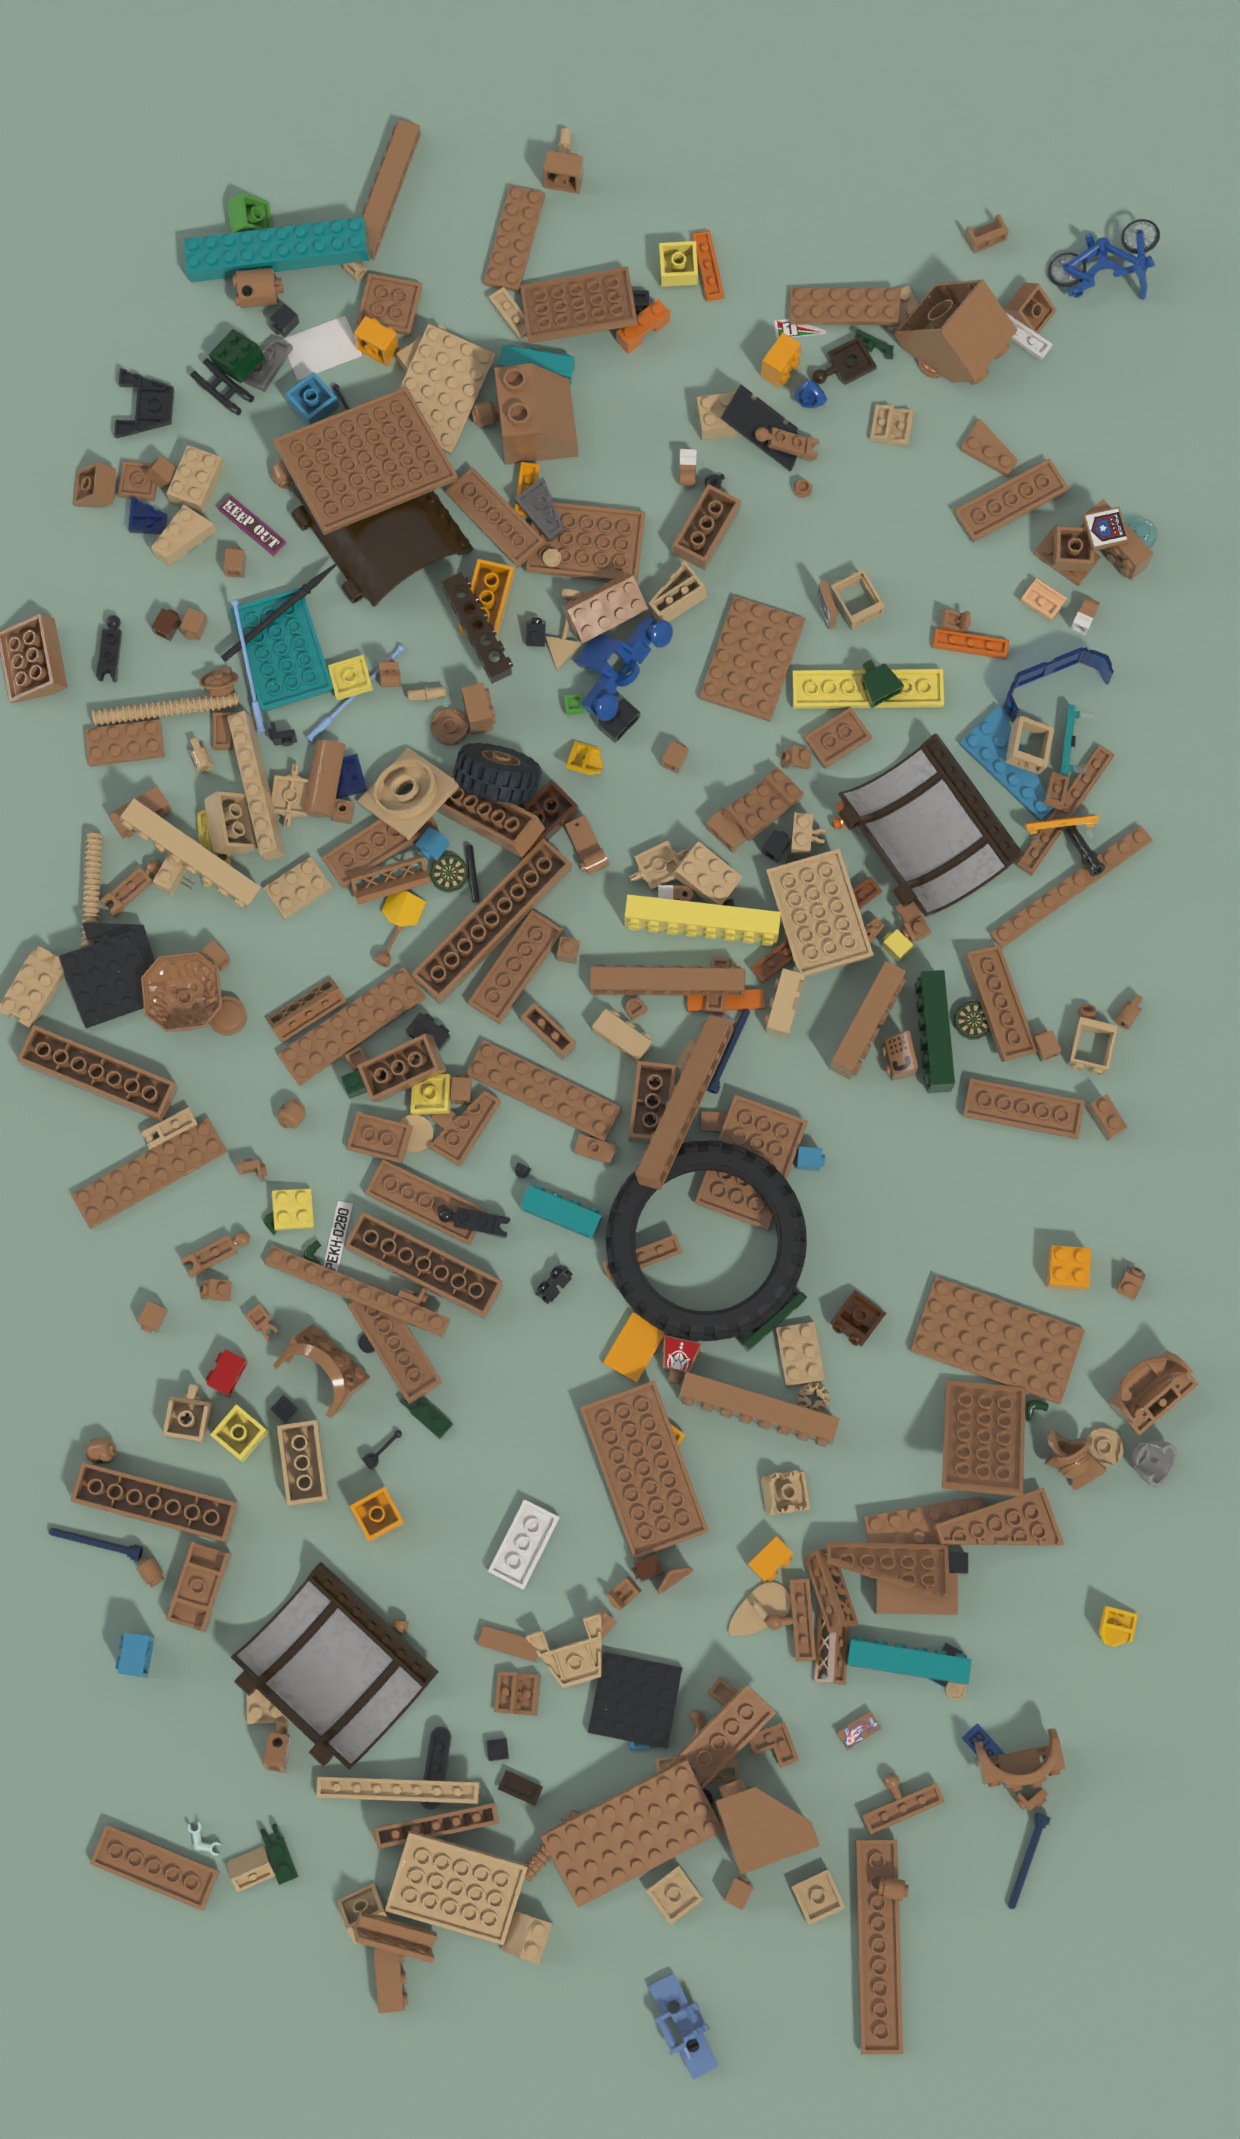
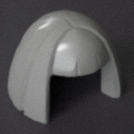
[1131,1441,1177,1487]

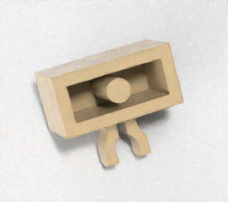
[790,813,826,857]

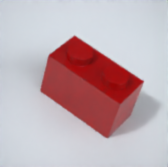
[206,1349,248,1397]

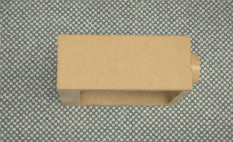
[830,569,885,630]
[1005,716,1054,774]
[1068,1017,1118,1075]

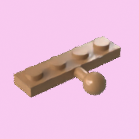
[766,1579,816,1662]
[862,1773,945,1835]

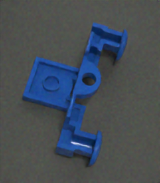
[574,617,673,721]

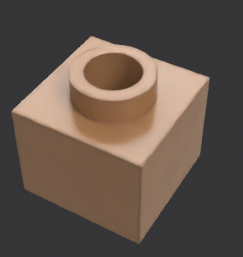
[331,799,355,824]

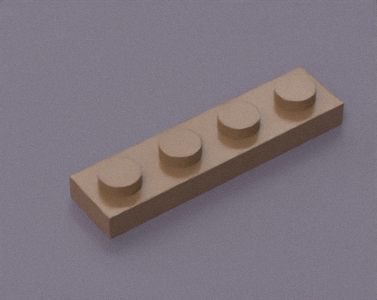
[602,1234,683,1281]

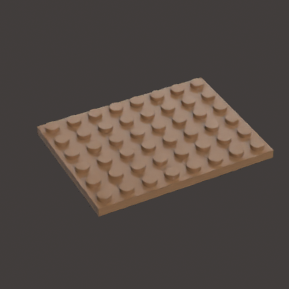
[273,386,458,535]

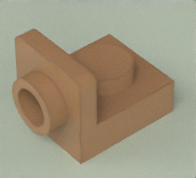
[901,916,931,943]
[397,1287,429,1306]

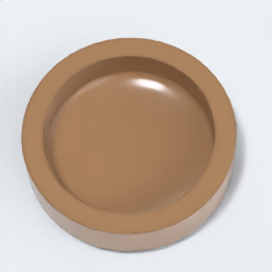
[209,996,247,1036]

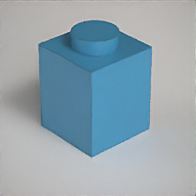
[416,827,450,861]
[796,1146,825,1171]

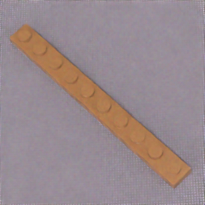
[990,825,1153,949]
[264,1245,451,1338]

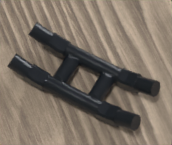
[190,357,254,415]

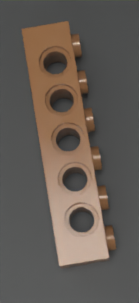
[374,1803,500,1849]

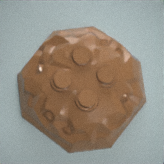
[141,952,223,1032]

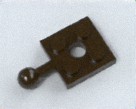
[812,336,877,385]

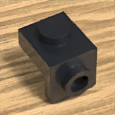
[632,290,649,315]
[526,618,546,647]
[268,722,297,746]

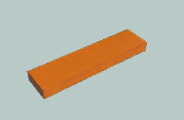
[692,230,724,302]
[932,628,1009,660]
[687,989,765,1012]

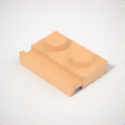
[1020,578,1067,621]

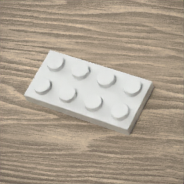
[488,1499,560,1590]

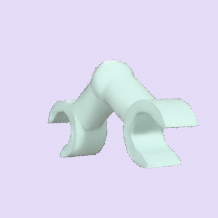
[188,1821,222,1856]

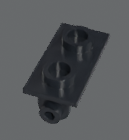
[535,1265,573,1304]

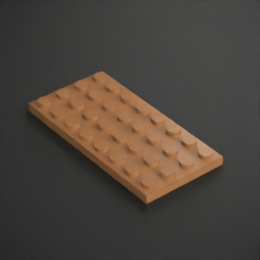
[910,1277,1085,1405]
[580,1380,709,1559]
[540,1758,724,1908]

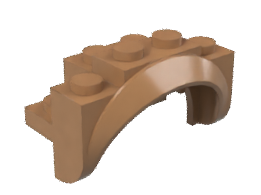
[1107,1351,1199,1436]
[975,1728,1065,1792]

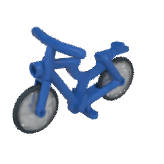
[1048,219,1160,300]

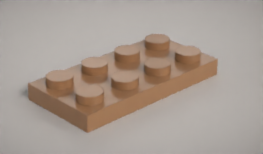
[85,719,165,767]

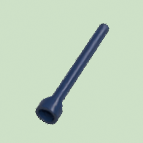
[706,1009,750,1094]
[49,1528,143,1562]
[1008,1812,1051,1910]

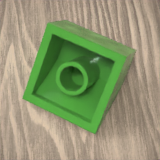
[227,192,273,233]

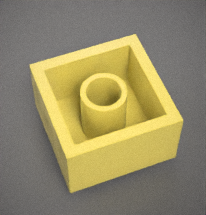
[659,241,698,287]
[210,1404,269,1462]

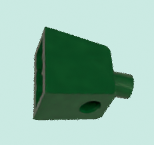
[861,660,904,709]

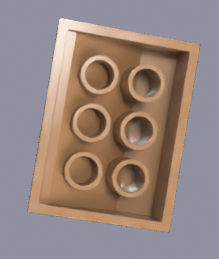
[0,613,68,703]

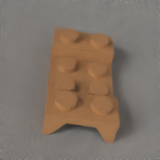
[723,767,804,842]
[166,1542,232,1632]

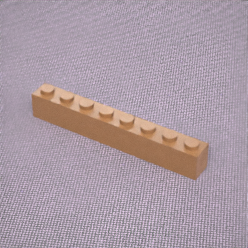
[363,119,421,260]
[590,964,746,997]

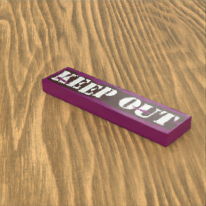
[218,495,286,557]

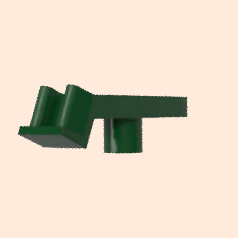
[855,329,894,360]

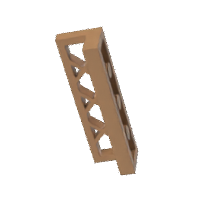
[349,854,431,905]
[266,977,346,1043]
[805,1549,859,1633]
[814,1605,849,1685]
[353,1912,437,1963]

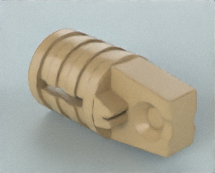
[340,262,368,281]
[189,737,214,773]

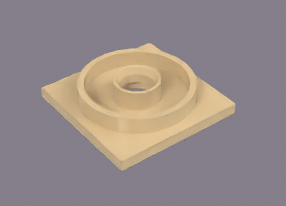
[357,748,459,840]

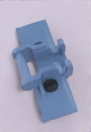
[648,1973,719,2080]

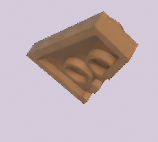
[960,418,1018,477]

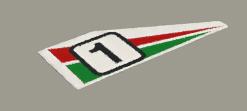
[774,319,826,339]

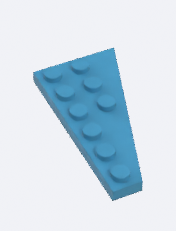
[959,705,1054,821]

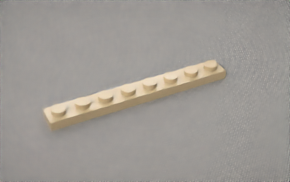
[316,1777,480,1804]

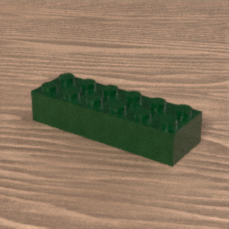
[915,970,955,1093]

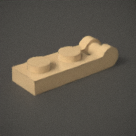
[141,1107,198,1150]

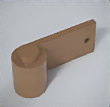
[564,815,609,875]

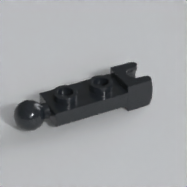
[96,615,122,683]
[438,1207,510,1238]

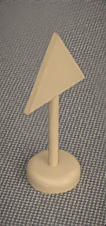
[546,589,585,670]

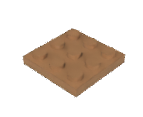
[357,273,423,336]

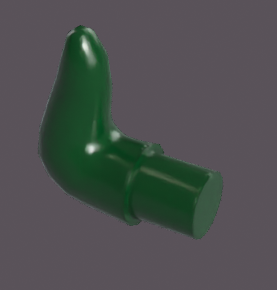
[264,1212,276,1235]
[304,1240,322,1265]
[1026,1400,1049,1421]

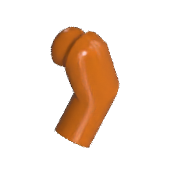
[832,801,846,829]

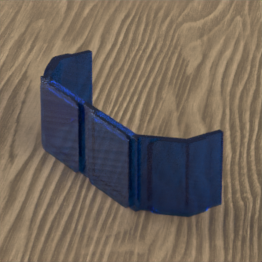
[1003,647,1114,722]

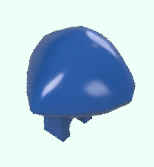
[794,380,827,408]

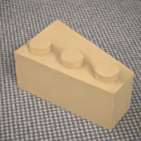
[151,505,217,566]
[649,560,707,622]
[764,968,805,1038]

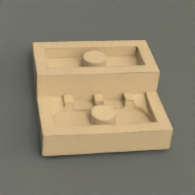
[870,405,914,446]

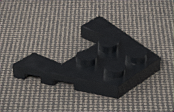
[114,369,175,438]
[82,923,155,967]

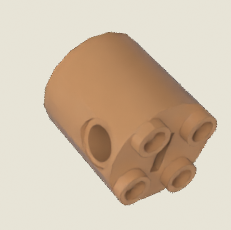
[233,267,284,309]

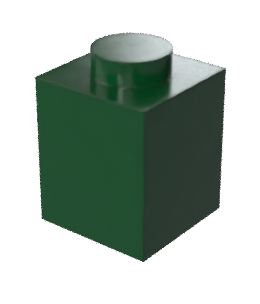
[341,1070,367,1099]

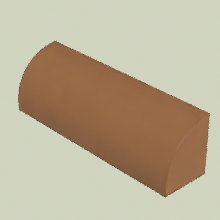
[303,740,346,818]

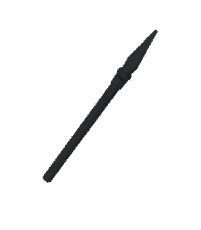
[221,564,336,662]

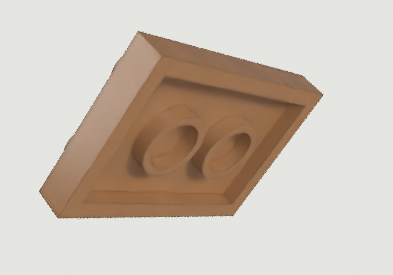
[1033,524,1101,586]
[804,707,872,769]
[346,1112,413,1164]

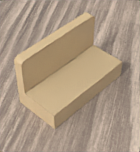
[226,1846,275,1893]

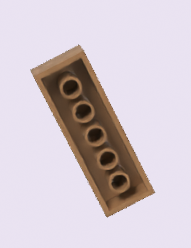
[438,775,545,858]
[829,961,907,1080]

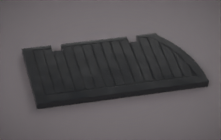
[720,384,798,471]

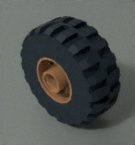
[453,743,542,804]

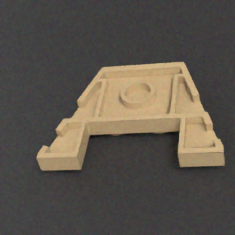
[526,1612,602,1688]

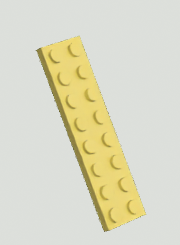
[792,669,944,709]

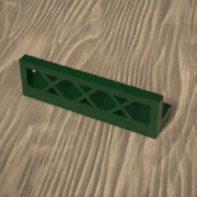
[735,1287,807,1352]

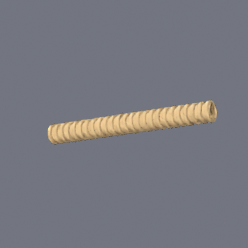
[92,691,239,726]
[80,832,103,948]

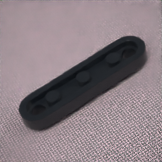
[421,1727,452,1810]

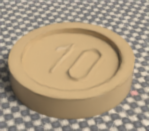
[543,549,561,568]
[945,1682,966,1700]

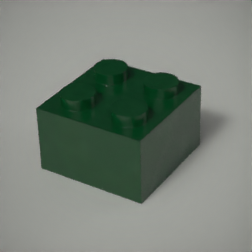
[209,329,265,383]

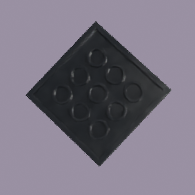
[59,930,147,1029]
[588,1652,683,1749]

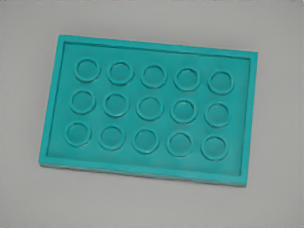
[230,587,334,713]

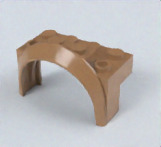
[273,1324,370,1418]

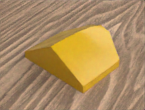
[566,741,603,775]
[381,891,427,927]
[1099,1606,1138,1647]

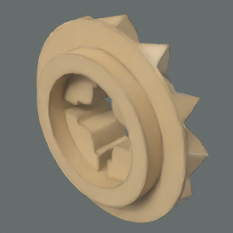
[798,1382,830,1412]

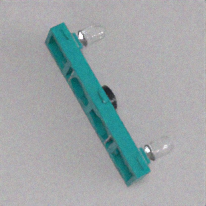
[1061,704,1093,777]

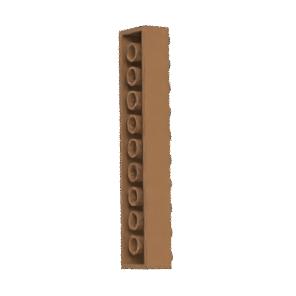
[411,838,572,1005]

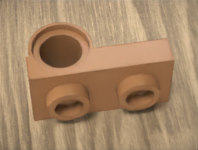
[379,659,401,687]

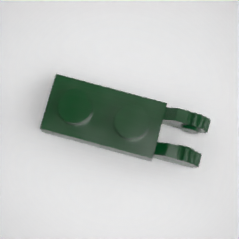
[399,1397,453,1439]
[260,1823,299,1885]

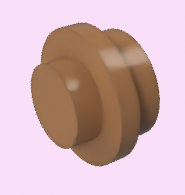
[794,479,812,498]
[1077,1004,1097,1020]

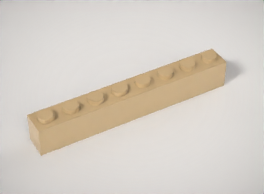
[227,710,285,861]
[120,799,261,909]

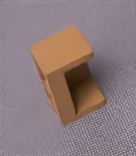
[965,214,1009,253]

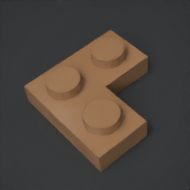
[749,1721,799,1768]

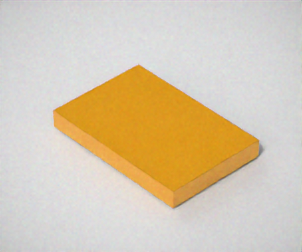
[603,1312,666,1383]

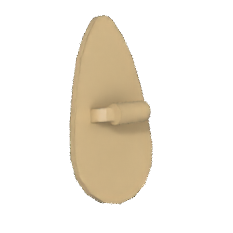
[728,1582,791,1636]

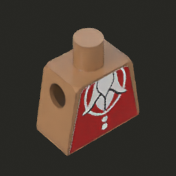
[662,1335,701,1384]
[262,1722,291,1773]

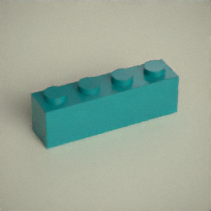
[498,344,575,385]
[520,1185,602,1240]

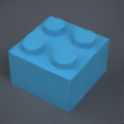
[285,372,339,426]
[115,1632,155,1678]

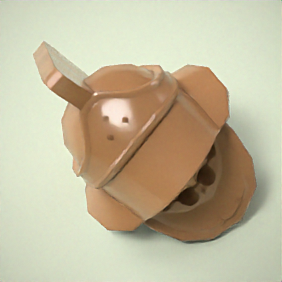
[1044,1429,1106,1490]

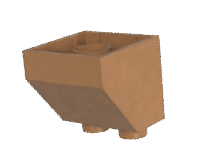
[894,279,1017,385]
[494,364,578,465]
[713,1779,820,1874]

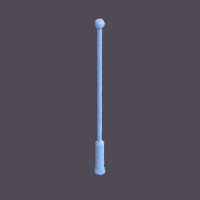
[231,599,266,733]
[305,645,405,743]

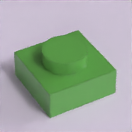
[564,693,585,716]

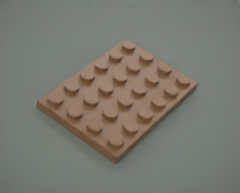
[520,266,638,344]
[526,502,645,582]
[699,596,805,722]
[694,1094,808,1231]
[941,1380,1026,1497]

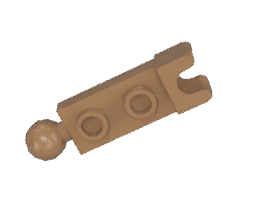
[755,427,820,461]
[100,861,161,917]
[181,1231,250,1278]

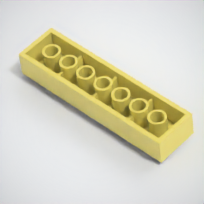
[625,894,781,946]

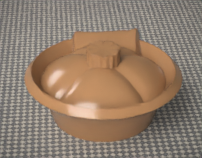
[199,668,239,696]

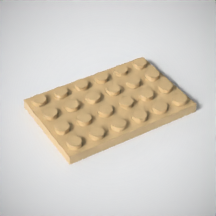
[399,324,496,455]
[766,848,874,977]
[385,1830,528,1945]

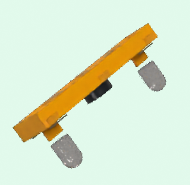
[1024,814,1099,847]

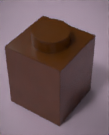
[152,608,181,641]
[632,1554,664,1582]

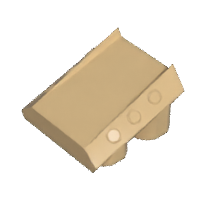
[760,1470,810,1516]

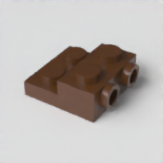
[830,1290,886,1347]

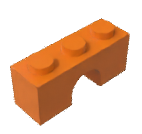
[616,299,670,354]

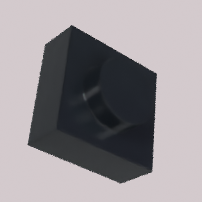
[270,1395,298,1423]
[486,1738,509,1761]

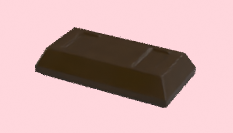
[498,1770,543,1806]

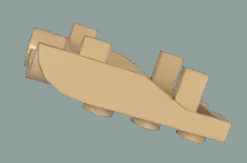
[0,946,66,1029]

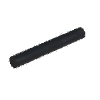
[465,845,480,902]

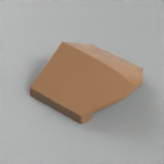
[657,1567,693,1595]

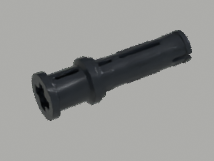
[1065,825,1105,876]

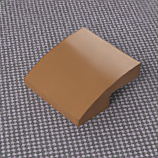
[494,1671,541,1716]

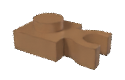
[244,1304,279,1341]

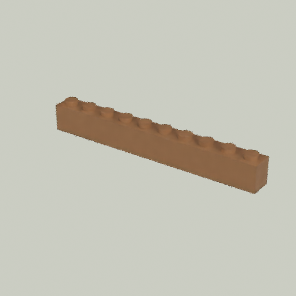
[635,1015,734,1190]

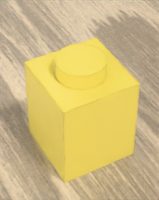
[882,929,913,962]

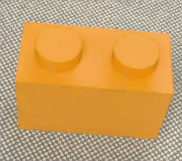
[747,1536,793,1582]

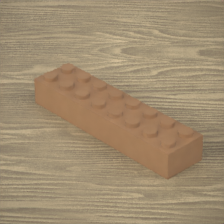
[17,1025,178,1122]
[344,1211,503,1320]
[679,1372,840,1447]
[70,1462,239,1544]

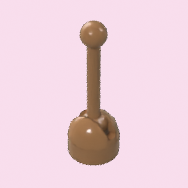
[374,925,403,967]
[392,1619,409,1636]

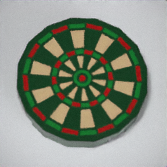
[430,855,468,893]
[954,1001,990,1040]

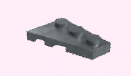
[243,338,293,392]
[514,477,564,542]

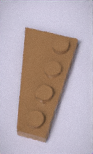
[427,1091,501,1167]

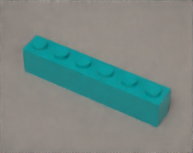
[847,1637,972,1685]

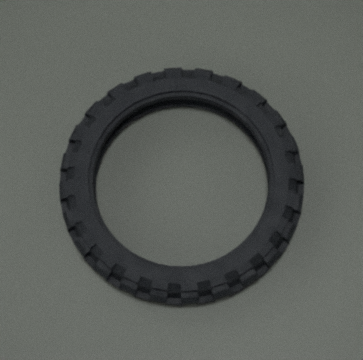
[606,1140,807,1341]

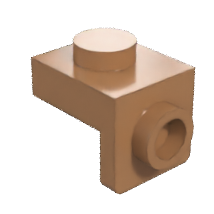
[940,608,971,632]
[780,745,811,769]
[236,1159,267,1182]
[1116,1266,1145,1300]
[199,1278,232,1302]
[606,1576,642,1611]
[1014,1788,1048,1811]

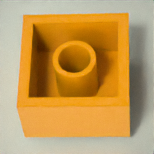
[354,316,399,367]
[761,332,802,388]
[1047,1245,1091,1291]
[350,1487,405,1543]

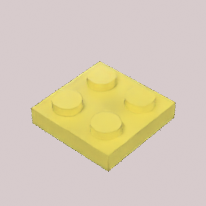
[328,655,373,701]
[410,1074,452,1115]
[272,1188,314,1231]

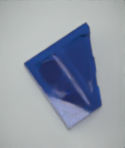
[128,497,168,534]
[336,754,367,799]

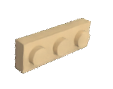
[489,287,527,341]

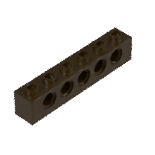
[441,572,513,684]

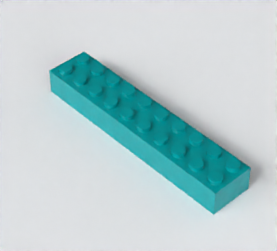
[184,217,370,282]

